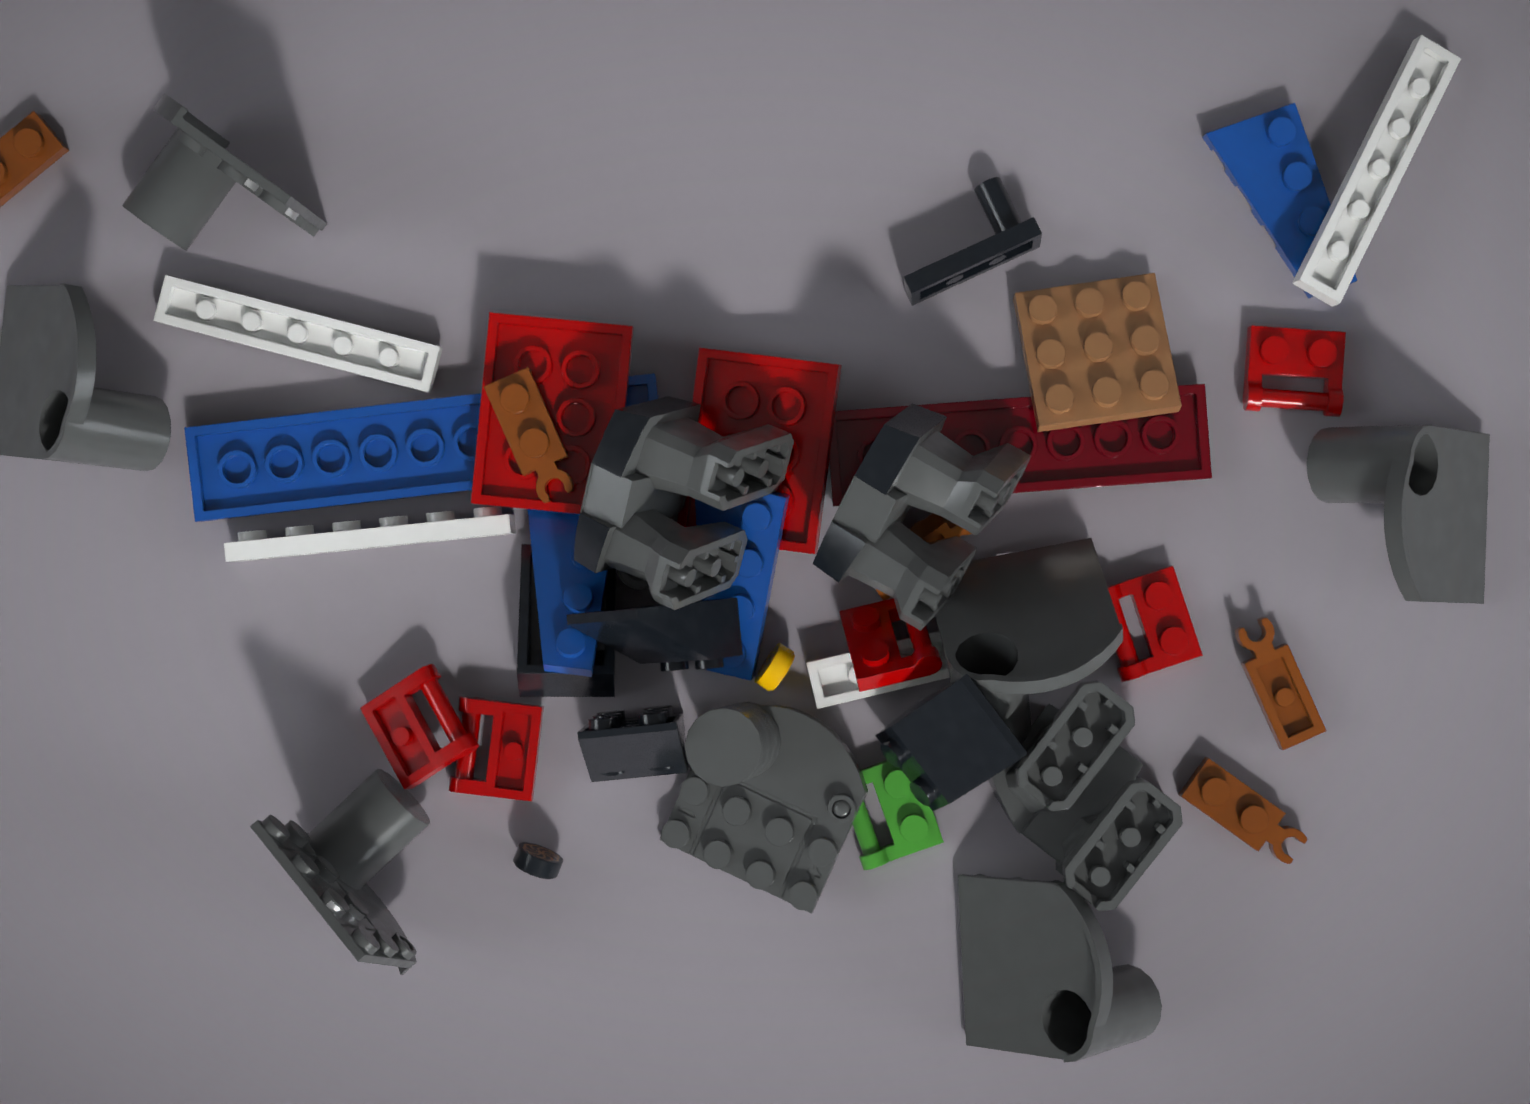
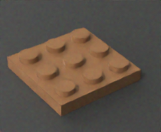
[1013,273,1182,432]

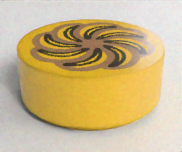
[754,643,795,691]

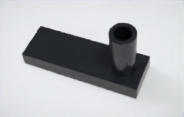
[903,177,1042,306]

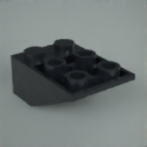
[577,705,689,782]

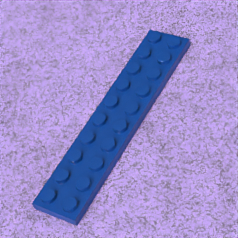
[184,373,659,522]

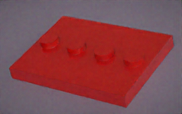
[471,312,634,514]
[677,347,842,554]

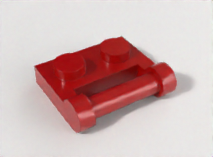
[1243,325,1346,417]
[1107,566,1203,682]
[839,598,943,692]
[360,664,479,790]
[449,696,544,801]

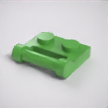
[852,760,944,870]

